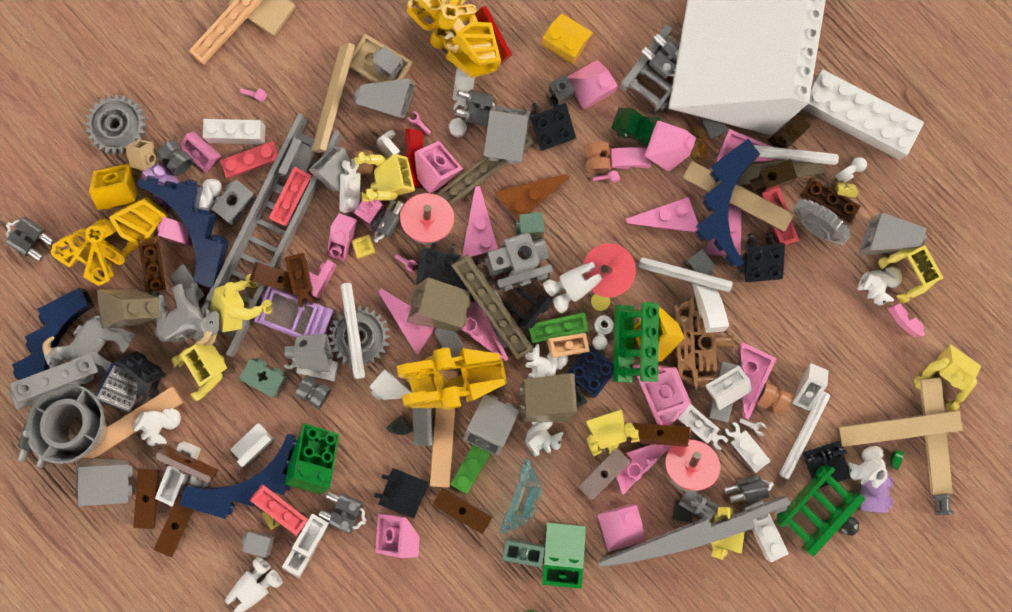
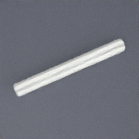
[754,145,839,165]
[639,257,733,292]
[341,283,365,379]
[780,391,830,480]

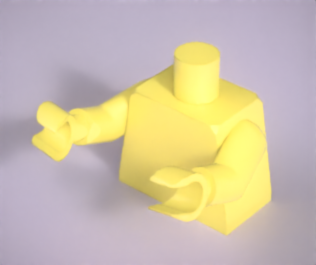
[354,152,415,202]
[878,245,943,304]
[210,274,272,332]
[171,344,227,401]
[914,344,981,411]
[585,410,640,456]
[711,507,745,560]

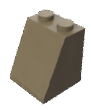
[407,278,471,332]
[97,288,161,329]
[518,373,577,422]

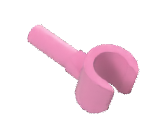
[240,88,268,102]
[408,111,431,135]
[593,171,620,183]
[394,254,419,273]

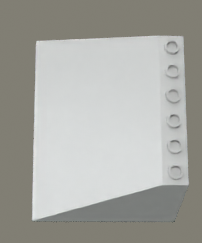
[668,0,826,135]

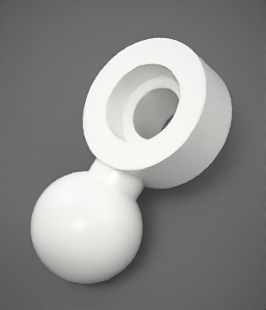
[835,157,867,183]
[592,315,614,351]

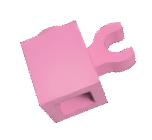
[354,199,384,226]

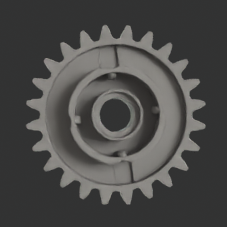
[85,94,148,156]
[793,199,851,245]
[328,306,391,367]

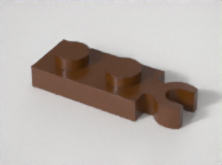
[285,253,314,308]

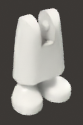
[543,262,602,313]
[225,557,283,612]

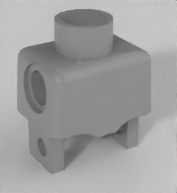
[484,233,549,277]

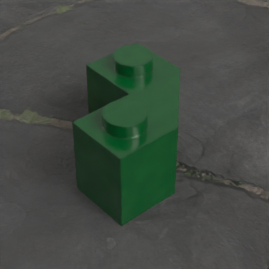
[611,107,665,147]

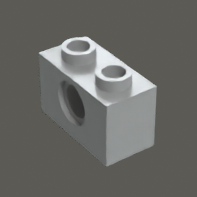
[211,179,257,225]

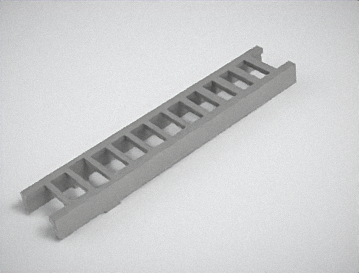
[188,113,342,357]

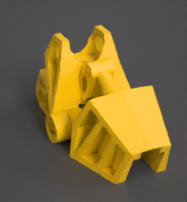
[407,0,501,78]
[51,197,168,286]
[396,348,507,410]

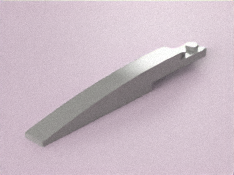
[598,495,790,567]

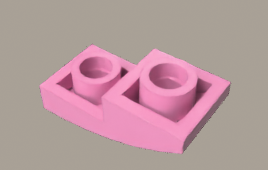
[609,147,651,170]
[887,303,925,337]

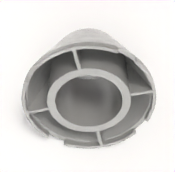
[26,384,107,464]

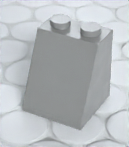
[354,78,416,119]
[484,105,531,164]
[858,213,927,256]
[463,395,519,456]
[75,458,132,506]

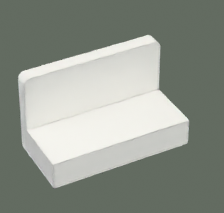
[706,366,752,410]
[231,423,275,467]

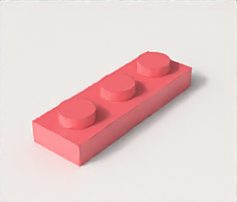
[220,141,279,179]
[269,167,312,227]
[760,187,799,246]
[250,484,308,536]

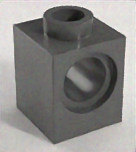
[548,75,575,105]
[684,249,716,276]

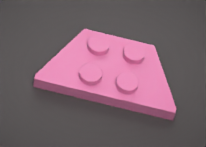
[632,363,691,425]

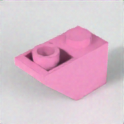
[326,213,357,261]
[157,217,192,246]

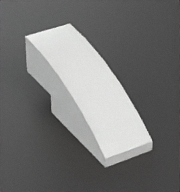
[692,283,729,333]
[155,441,201,506]
[282,514,329,579]

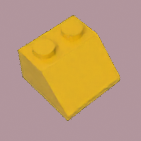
[542,13,593,64]
[89,163,137,210]
[634,307,684,362]

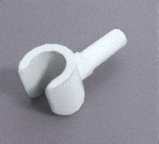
[739,418,767,436]

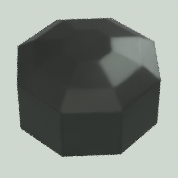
[839,517,859,536]

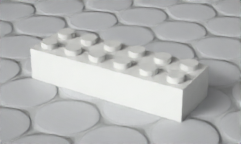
[802,69,924,160]

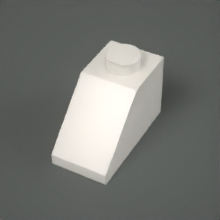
[792,363,829,411]
[370,369,412,400]

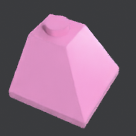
[567,60,618,110]
[645,121,696,171]
[415,141,463,193]
[597,503,645,552]
[375,513,420,558]

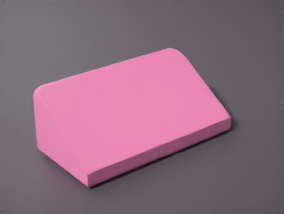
[180,132,221,173]

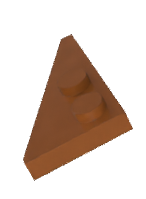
[495,174,569,220]

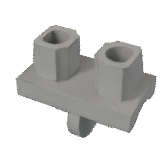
[679,491,719,522]

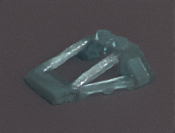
[499,458,543,534]

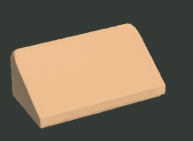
[547,333,590,358]

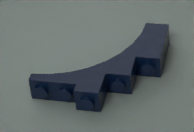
[695,139,760,268]
[138,175,229,288]
[12,288,95,380]
[179,433,297,519]

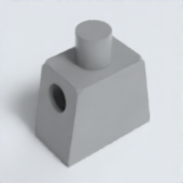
[309,146,351,191]
[284,334,333,372]

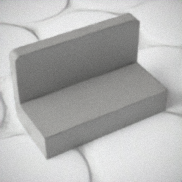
[278,137,315,178]
[413,408,433,446]

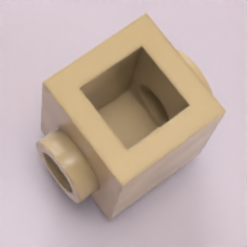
[125,139,158,171]

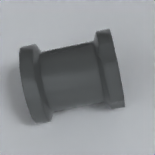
[932,494,954,515]

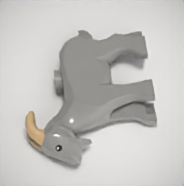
[155,282,220,347]
[42,316,136,379]

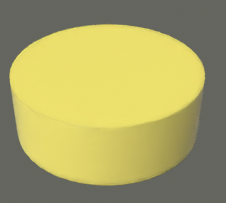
[591,294,610,311]

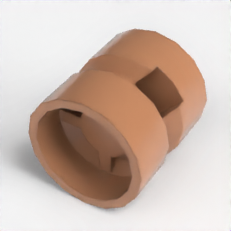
[584,142,611,174]
[756,382,792,416]

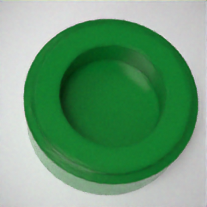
[889,450,904,470]

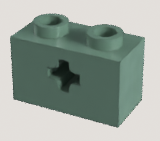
[516,212,544,239]
[239,357,287,398]
[502,538,545,568]

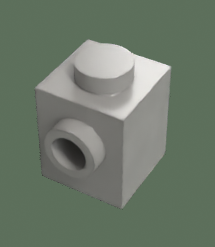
[373,46,404,80]
[241,530,275,558]

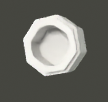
[449,118,467,138]

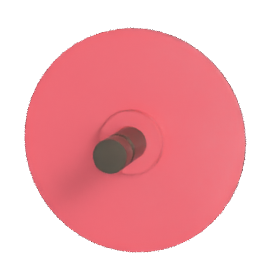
[400,193,454,244]
[583,243,636,297]
[665,440,720,492]

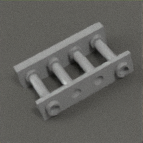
[620,24,679,115]
[9,354,98,411]

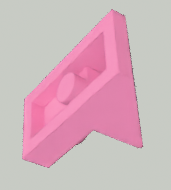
[309,259,337,299]

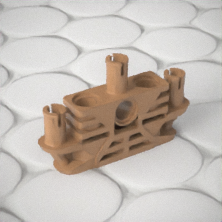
[673,296,734,391]

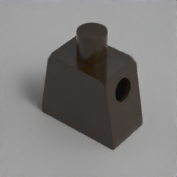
[768,113,811,149]
[750,159,797,192]

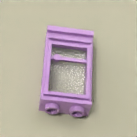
[254,286,336,338]

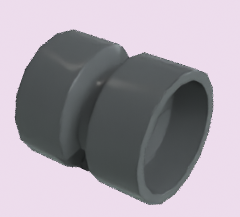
[156,140,193,176]
[295,375,331,410]

